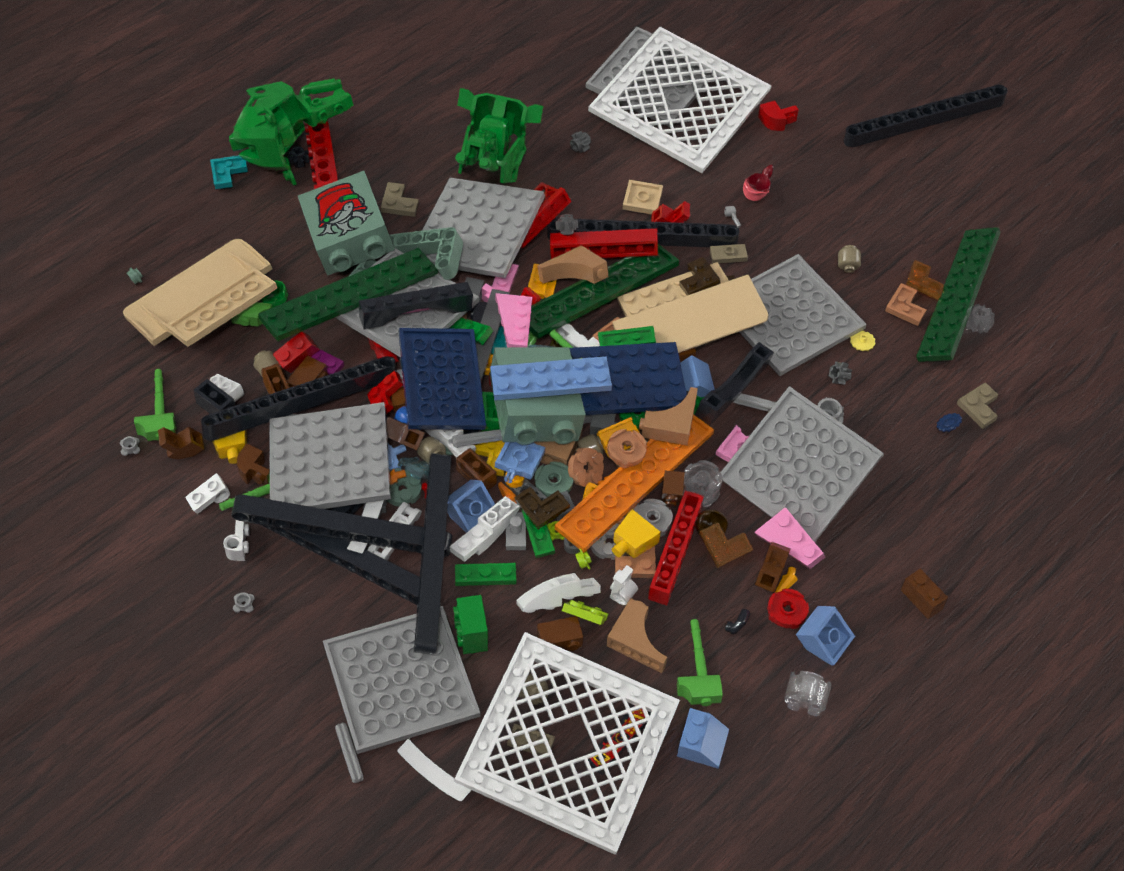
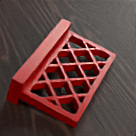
[521,182,572,248]

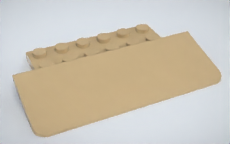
[123,239,277,347]
[612,262,768,353]

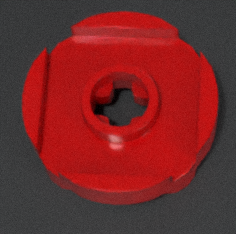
[767,588,809,629]

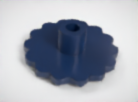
[936,413,962,432]

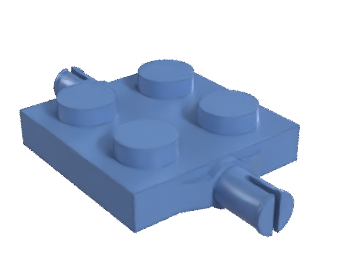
[495,442,546,483]

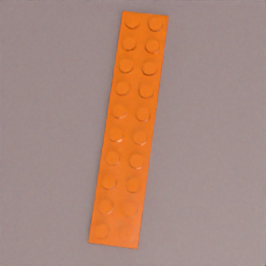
[555,414,714,553]

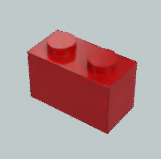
[273,331,320,373]

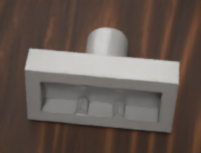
[506,512,526,550]

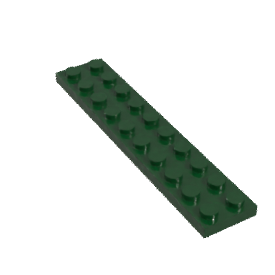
[916,227,1001,362]
[529,244,679,339]
[258,248,438,341]

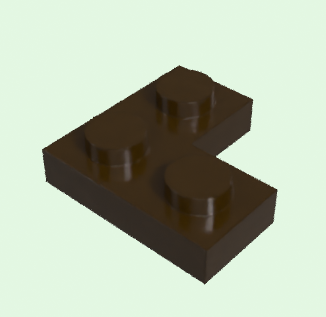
[679,257,721,295]
[514,486,570,530]

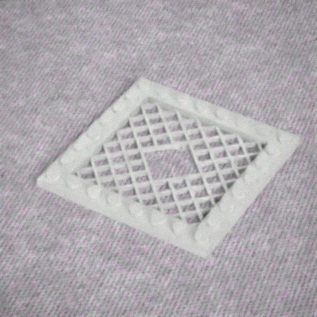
[588,27,771,173]
[454,632,680,855]

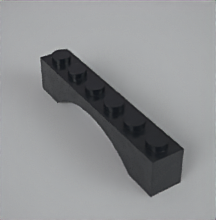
[359,282,473,329]
[695,342,774,426]

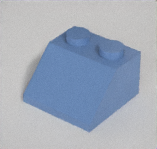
[447,480,495,533]
[796,606,855,665]
[677,708,729,768]

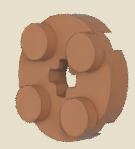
[607,429,647,468]
[568,448,604,487]

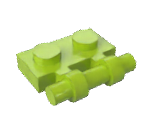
[562,600,609,625]

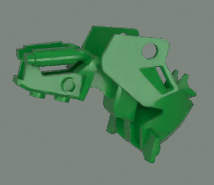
[229,78,353,186]
[456,88,544,183]

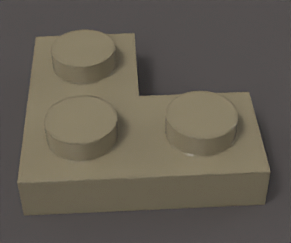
[381,182,419,217]
[957,382,998,429]

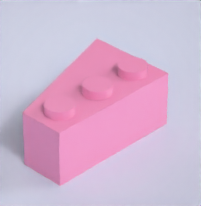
[754,507,825,569]

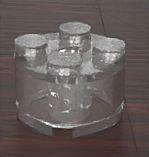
[683,460,723,507]
[784,671,832,716]

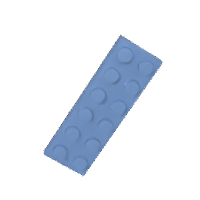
[490,356,612,400]

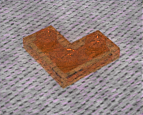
[906,260,944,300]
[699,523,753,568]

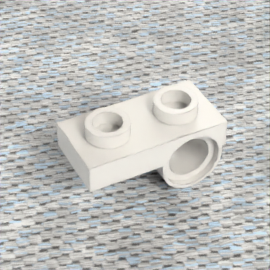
[210,374,244,402]
[185,473,230,514]
[223,520,250,561]
[610,565,638,605]

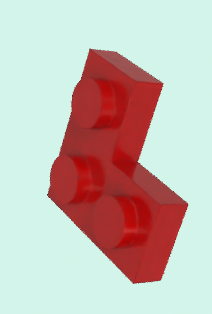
[367,370,403,414]

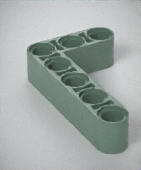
[384,227,463,280]

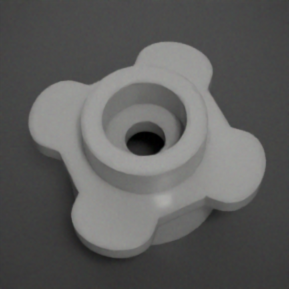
[120,436,140,456]
[233,593,255,613]

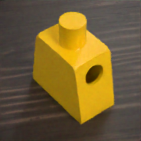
[212,430,247,464]
[612,509,661,558]

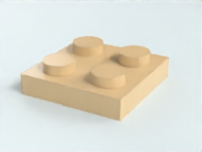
[623,180,663,214]

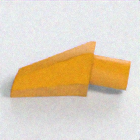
[775,567,798,593]

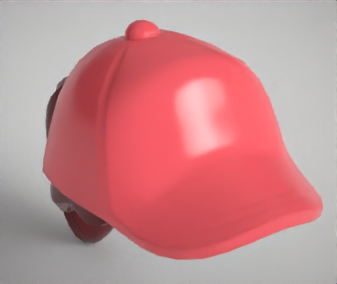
[743,165,773,201]

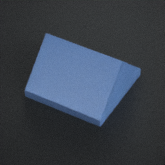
[680,355,715,397]

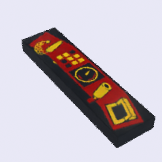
[588,705,651,776]

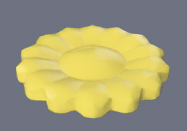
[850,331,875,351]

